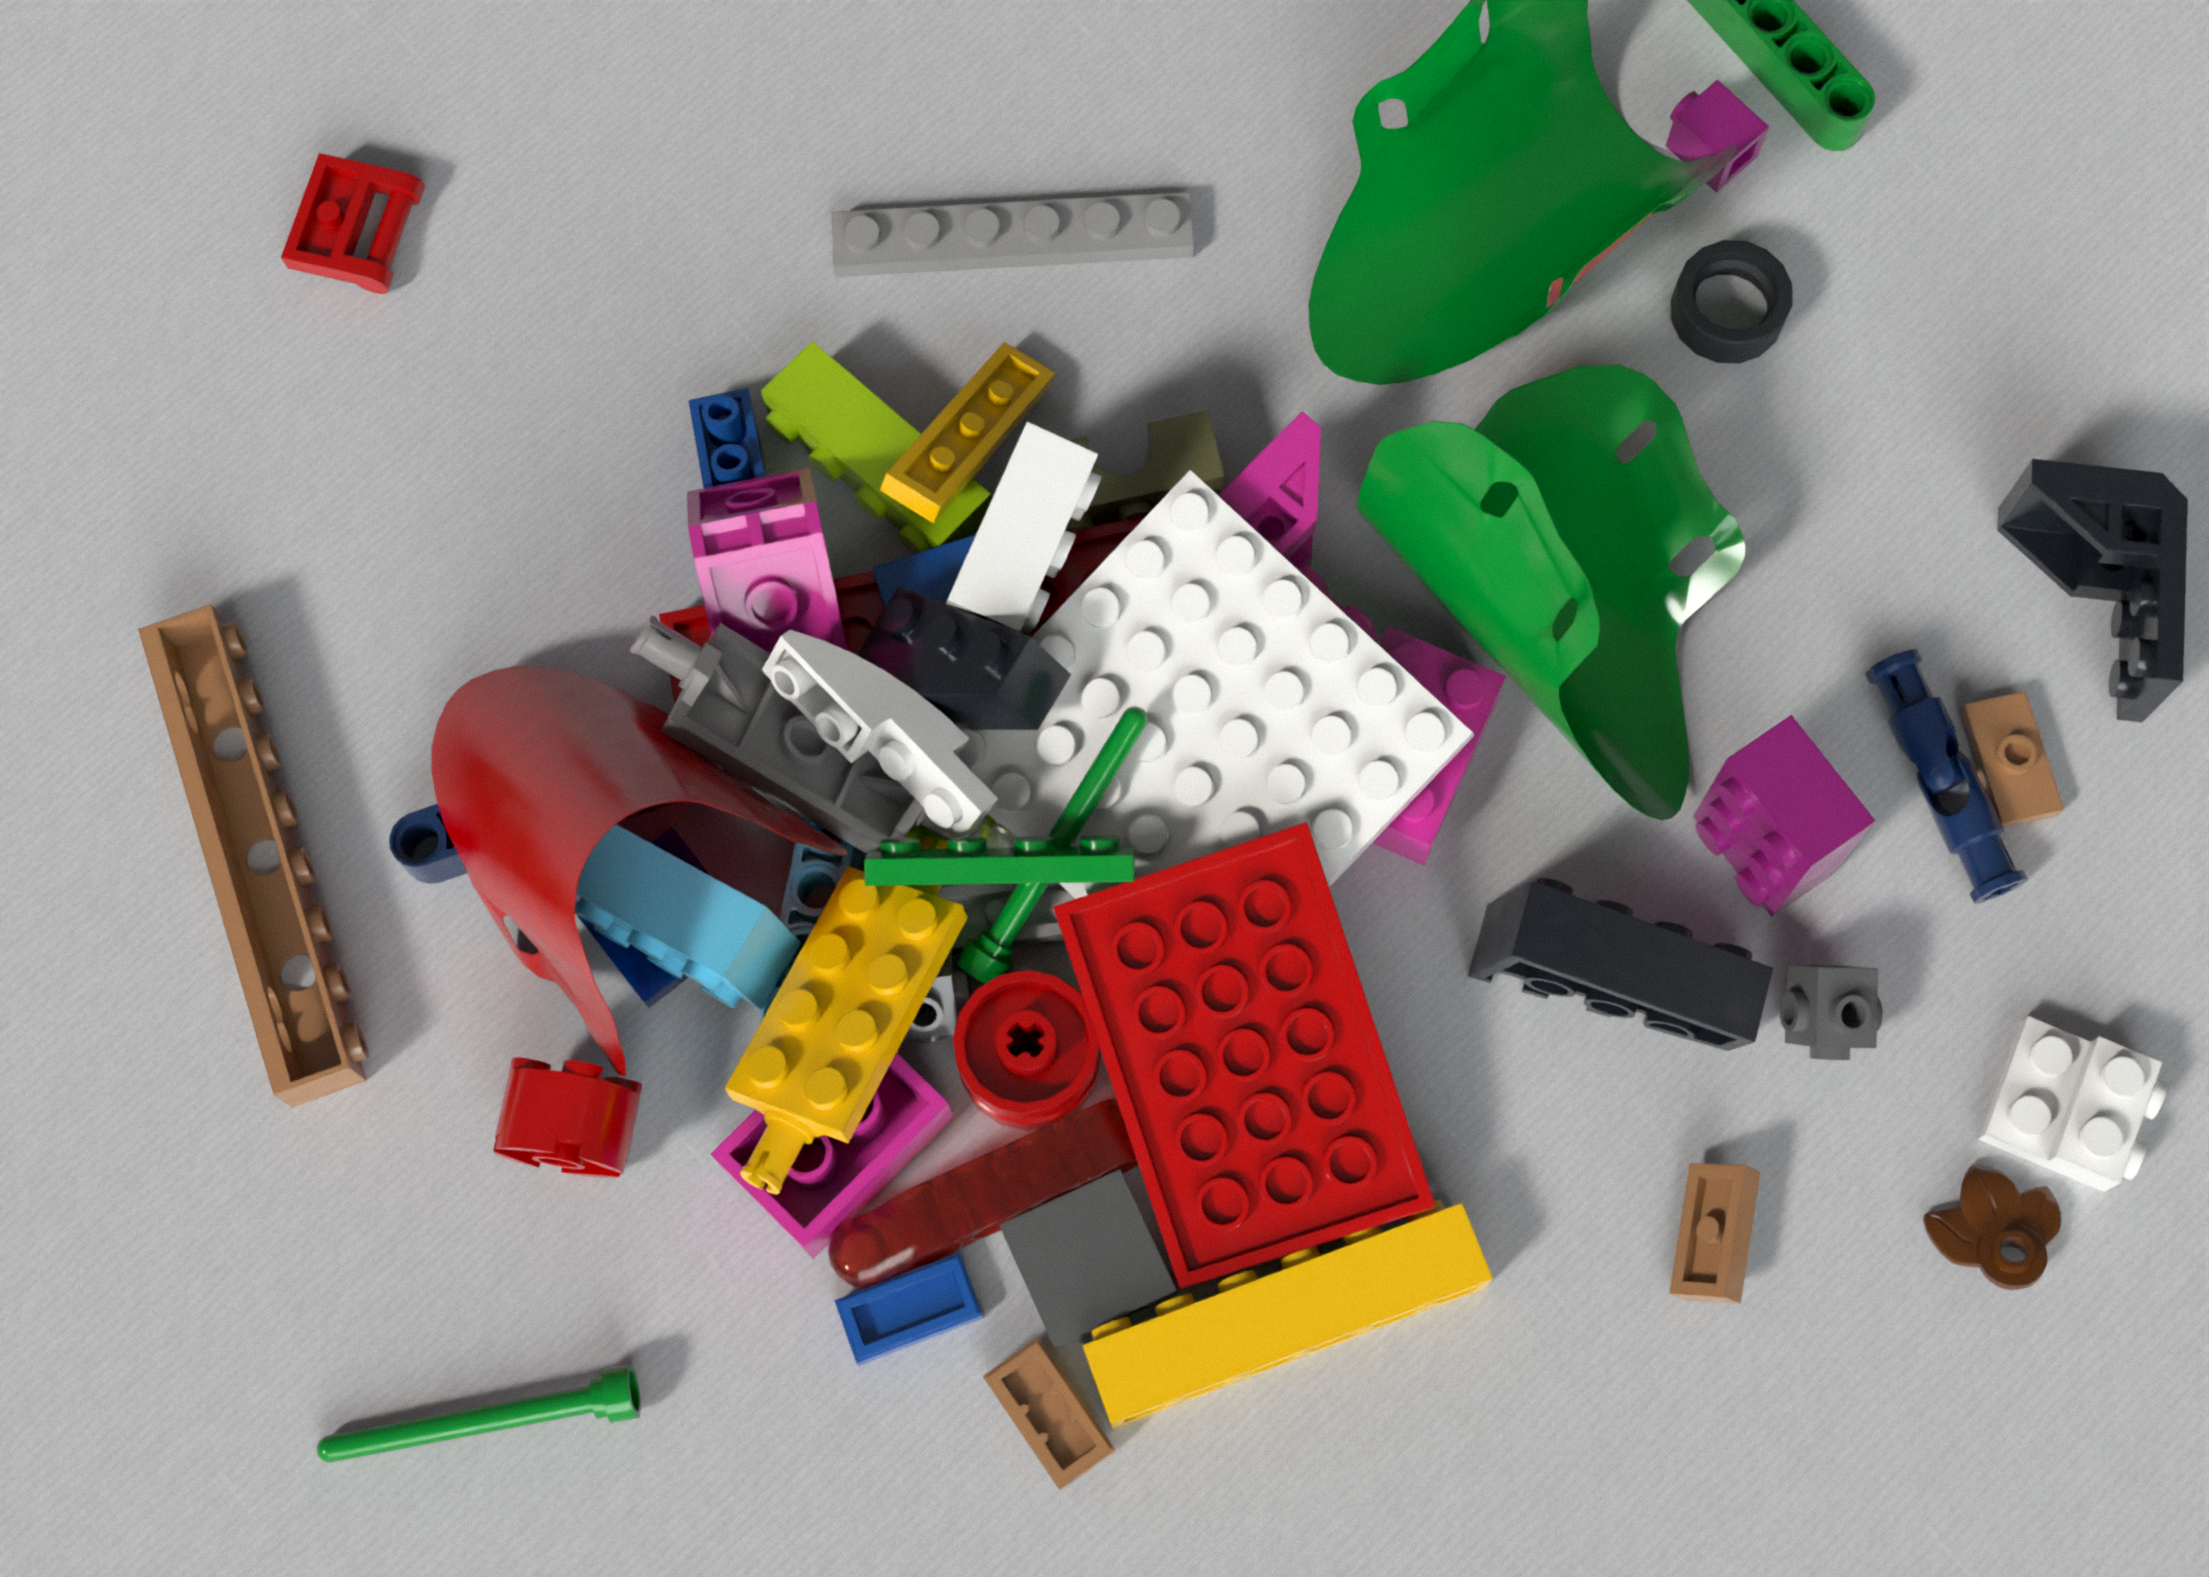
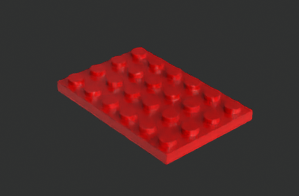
[1053,822,1436,1289]

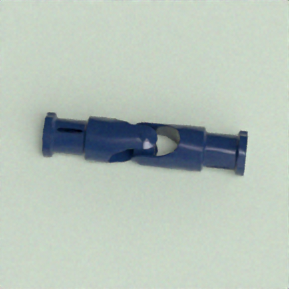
[1865,649,2028,904]

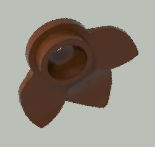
[1923,1164,2061,1290]

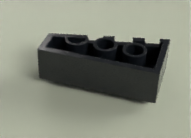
[1468,878,1773,1051]

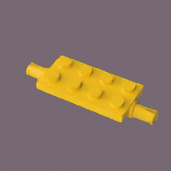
[725,836,968,1194]

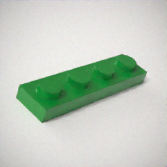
[864,835,1135,886]

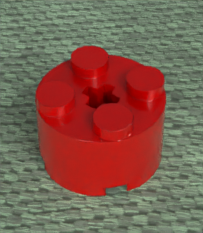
[493,1057,642,1178]

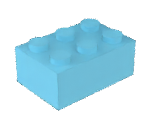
[575,824,801,1010]

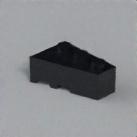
[856,586,1072,730]

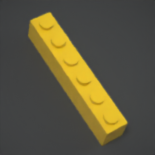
[1082,1199,1493,1429]

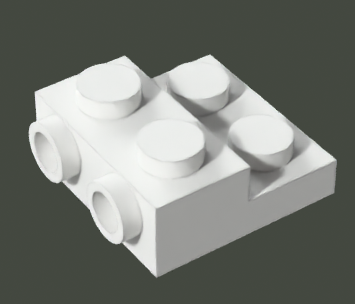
[1978,1016,2167,1192]

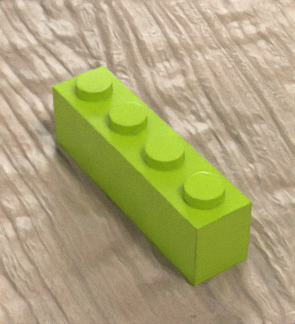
[761,341,992,554]

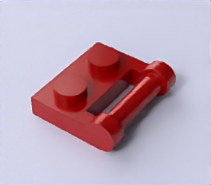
[281,153,425,294]

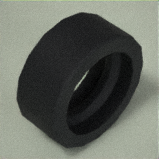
[1671,240,1793,364]

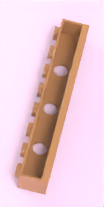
[138,604,369,1107]

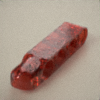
[828,1098,1138,1289]

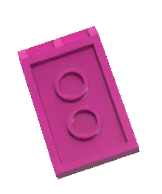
[1218,411,1379,644]
[687,467,848,653]

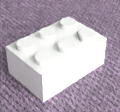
[945,422,1102,636]

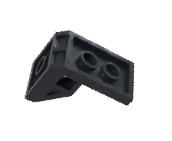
[1997,459,2188,723]

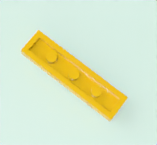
[880,342,1055,524]

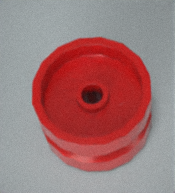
[953,970,1101,1131]

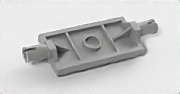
[629,615,988,854]

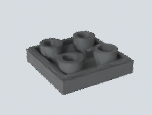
[999,1169,1177,1350]

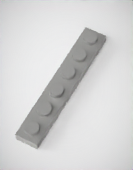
[832,192,1194,277]

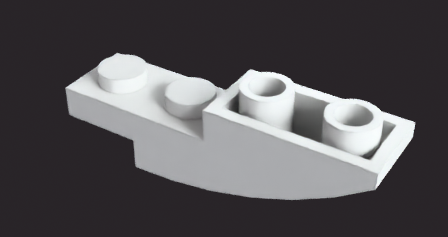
[762,630,998,838]

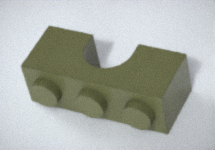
[1065,410,1225,532]

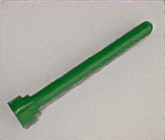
[955,706,1148,984]
[317,1364,641,1462]

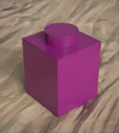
[1665,79,1769,192]

